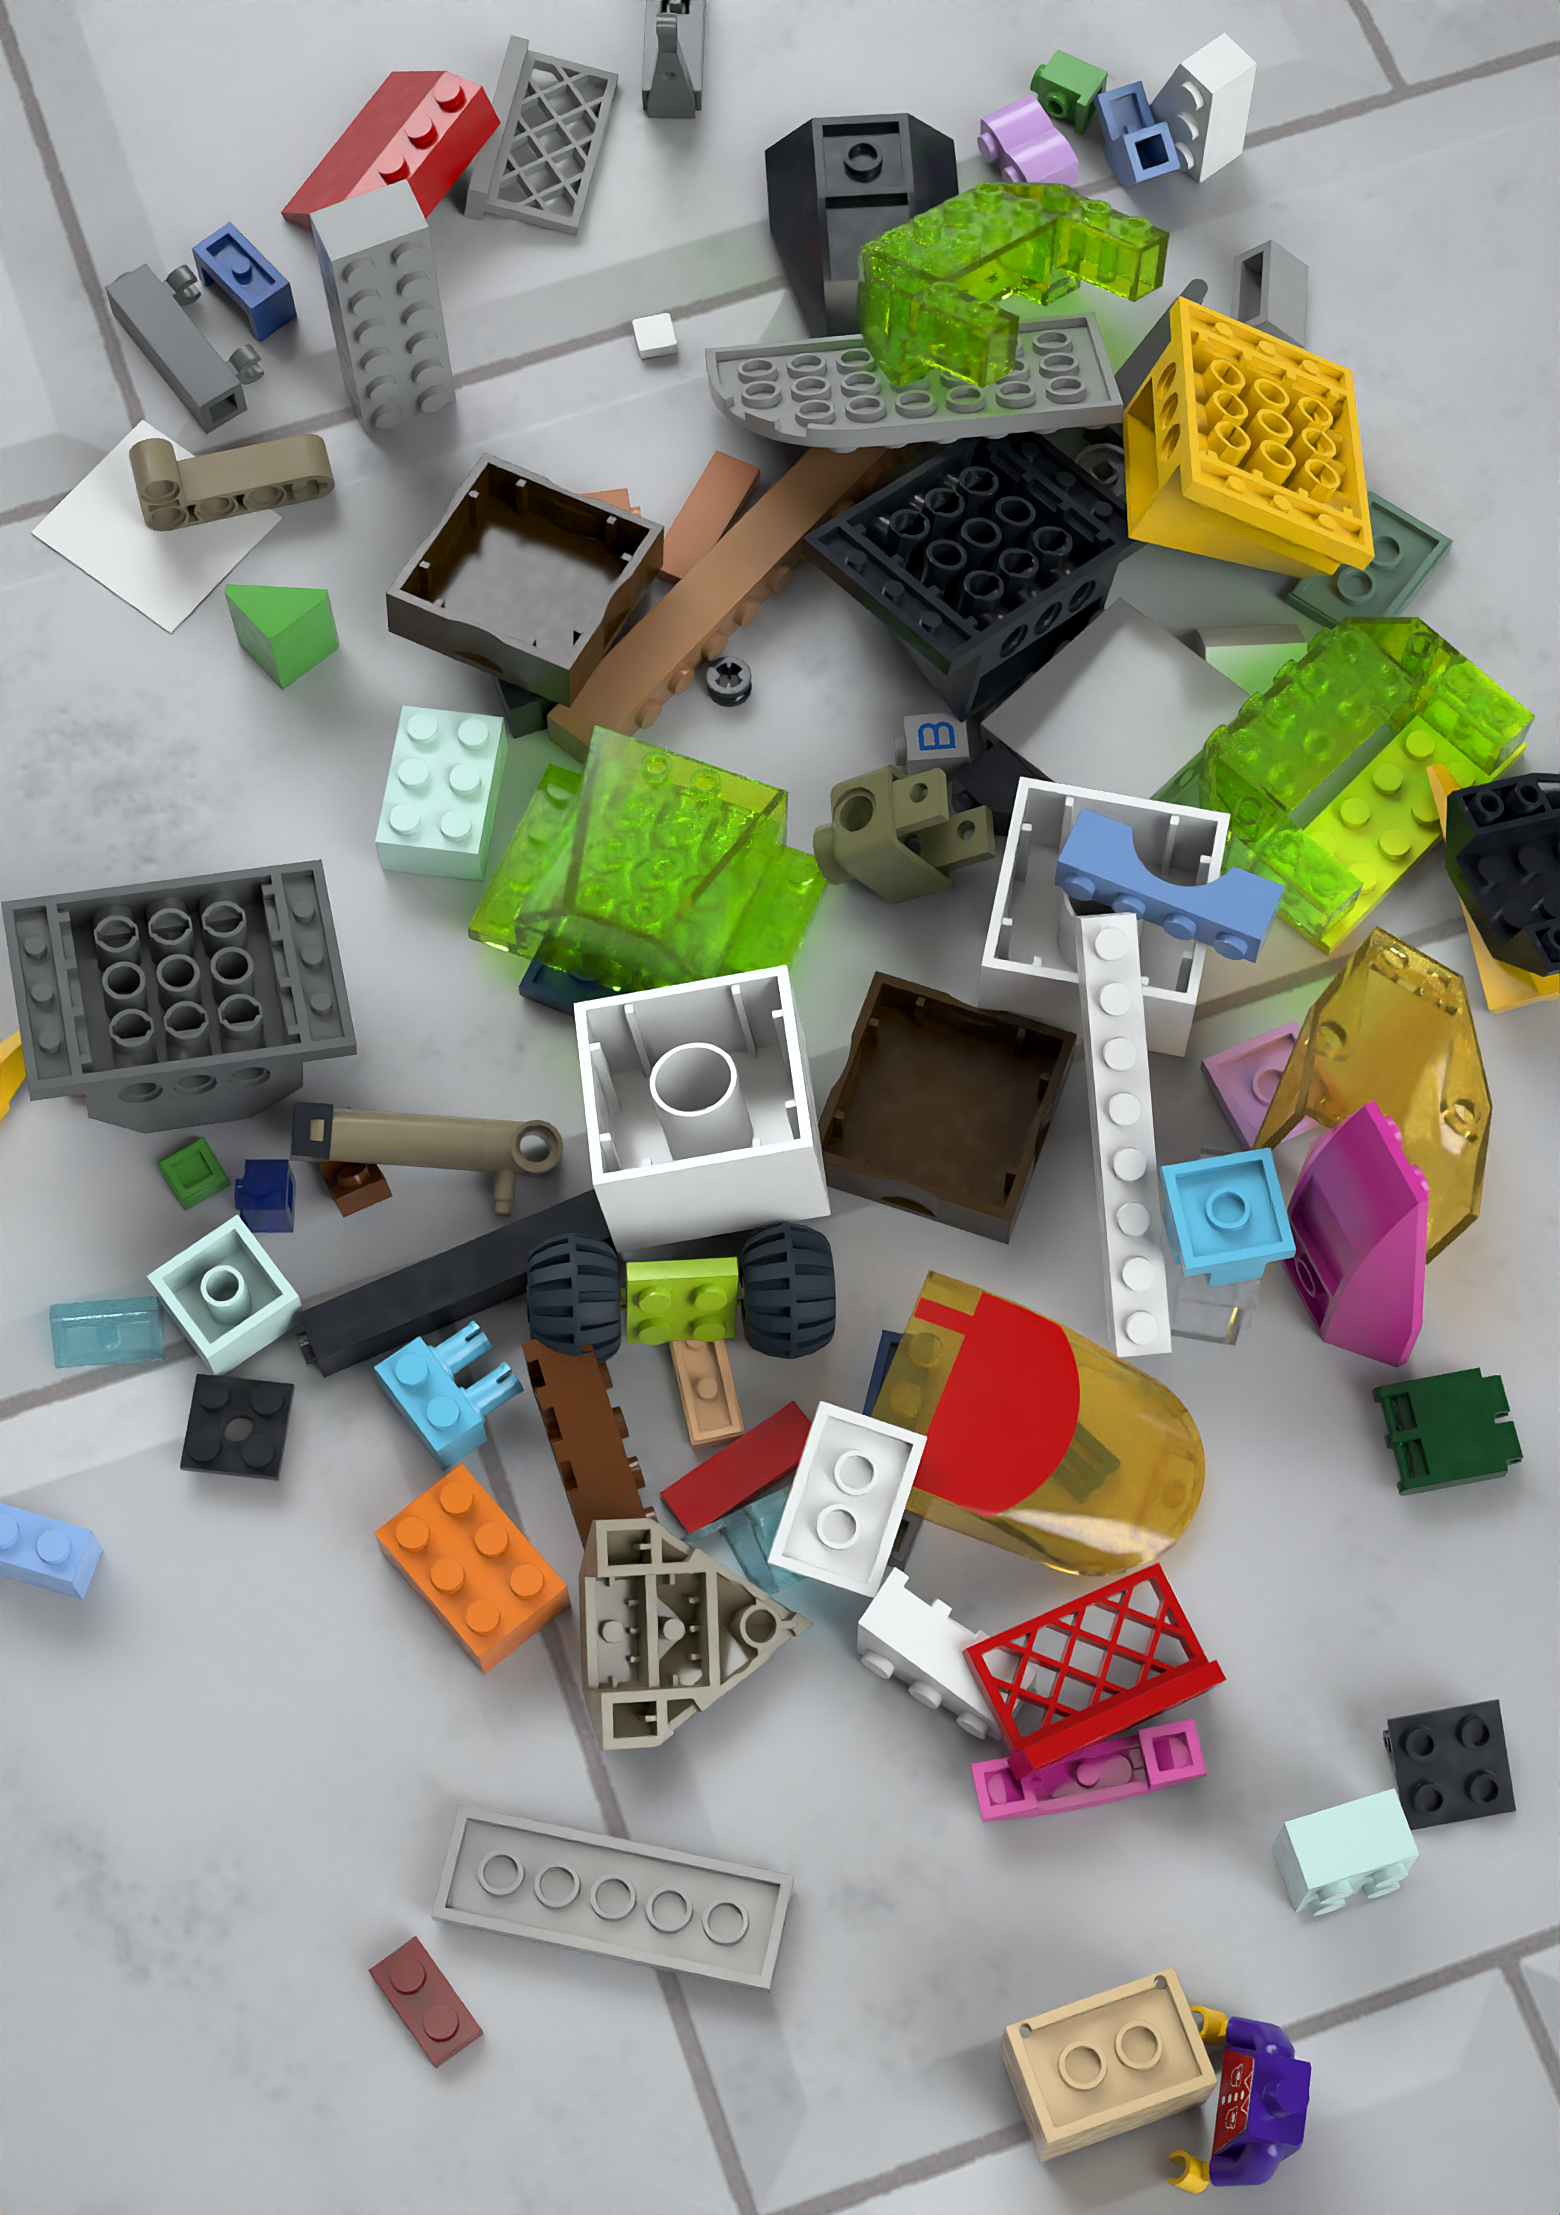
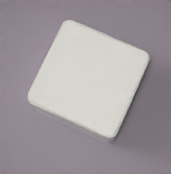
[632,313,677,359]

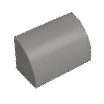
[1231,239,1309,348]

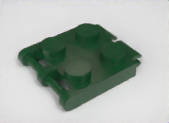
[1372,1367,1524,1496]

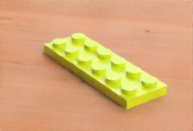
[1259,684,1527,956]

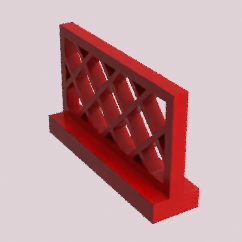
[962,1562,1227,1781]

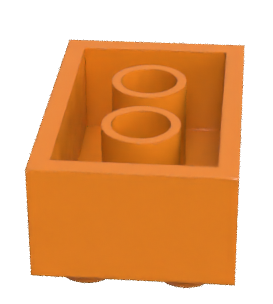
[374,1463,571,1675]

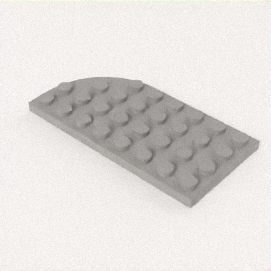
[705,312,1123,453]

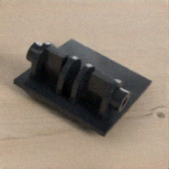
[1383,1699,1516,1830]

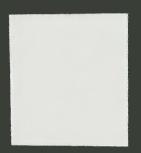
[31,420,282,633]

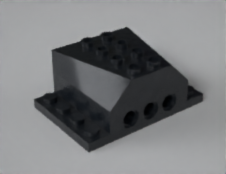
[799,431,1149,723]

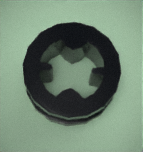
[706,656,752,707]

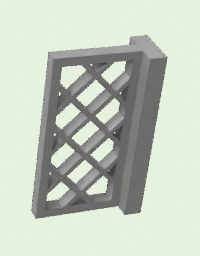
[464,35,619,236]

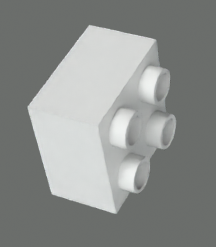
[977,777,1230,1057]
[574,965,831,1253]

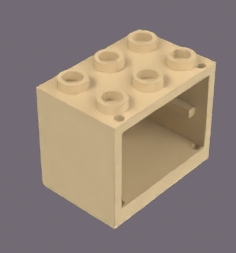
[999,1967,1218,2163]

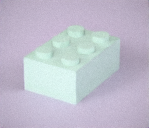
[375,705,508,882]

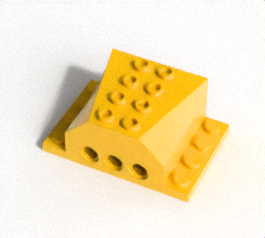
[1123,296,1375,579]

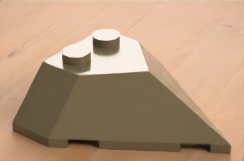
[578,1518,814,1750]

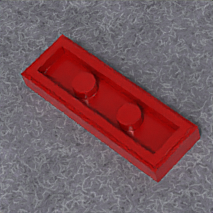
[660,1400,812,1541]

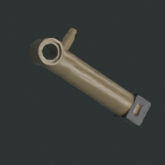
[290,1101,563,1217]

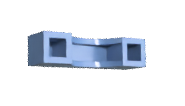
[1054,807,1285,963]

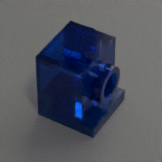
[234,1159,296,1233]

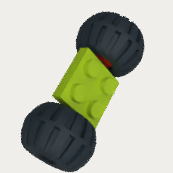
[526,1223,836,1365]

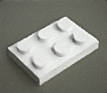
[766,1401,928,1600]

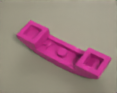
[970,1718,1207,1822]

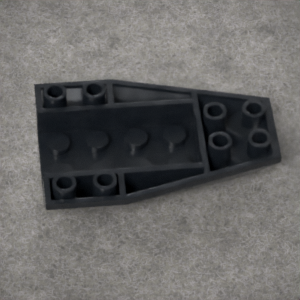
[765,113,961,339]
[1445,773,1560,977]

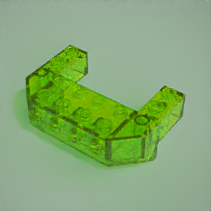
[856,182,1170,389]
[1198,617,1535,943]

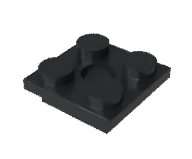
[180,1374,295,1481]

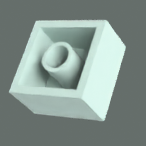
[147,1214,304,1376]
[1272,1788,1419,1915]

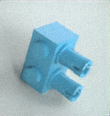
[374,1320,524,1471]

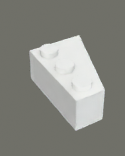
[1150,33,1257,184]
[857,1567,1038,1742]

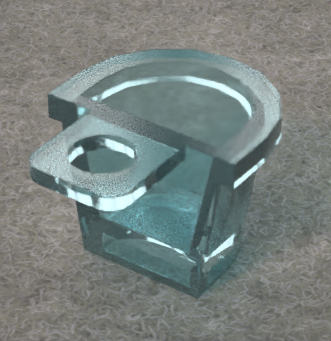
[681,1485,807,1596]

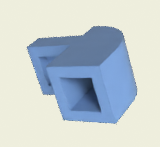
[1093,80,1181,187]

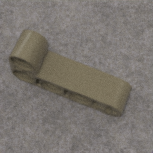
[129,434,335,531]

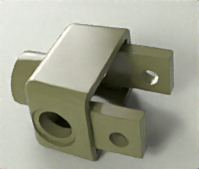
[813,764,996,903]

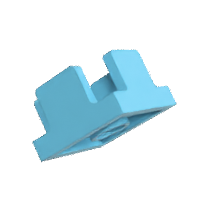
[1160,1147,1296,1287]

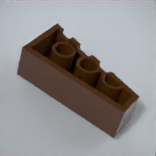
[521,1339,659,1552]

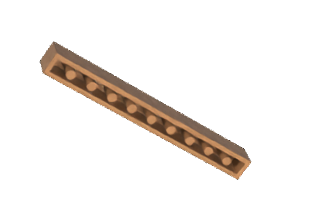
[547,442,921,774]

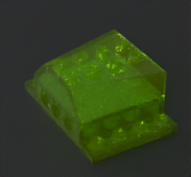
[468,725,829,993]

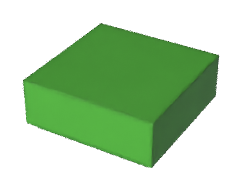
[157,1136,231,1211]

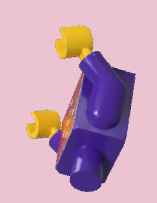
[1167,2005,1312,2194]

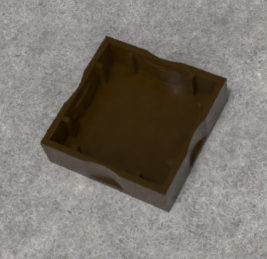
[386,452,664,708]
[818,971,1077,1245]

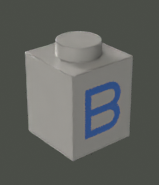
[894,712,970,782]

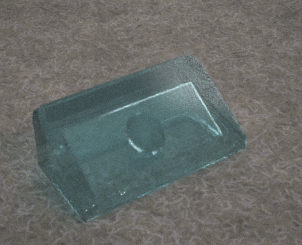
[50,1296,165,1369]

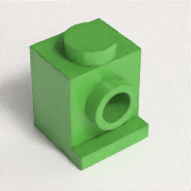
[1030,49,1108,135]

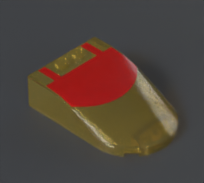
[870,1270,1205,1577]

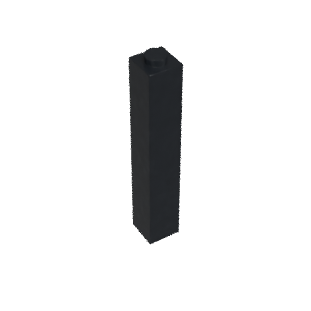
[295,1189,620,1378]

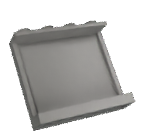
[980,597,1256,804]

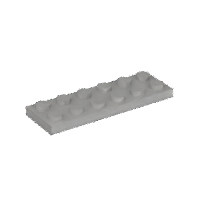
[431,1804,794,1993]

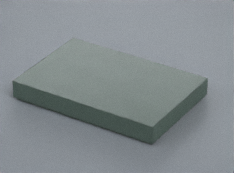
[1286,490,1453,655]

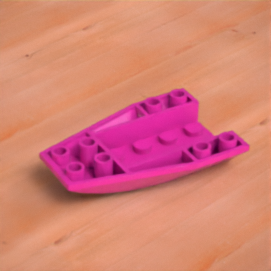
[1280,1101,1430,1368]

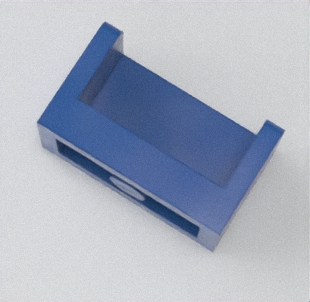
[192,222,297,341]

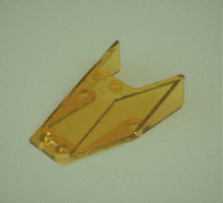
[1251,926,1493,1265]

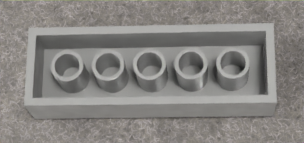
[309,179,456,434]

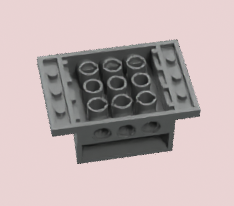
[1,859,357,1134]

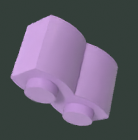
[977,95,1079,206]

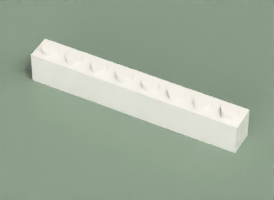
[1073,912,1172,1357]

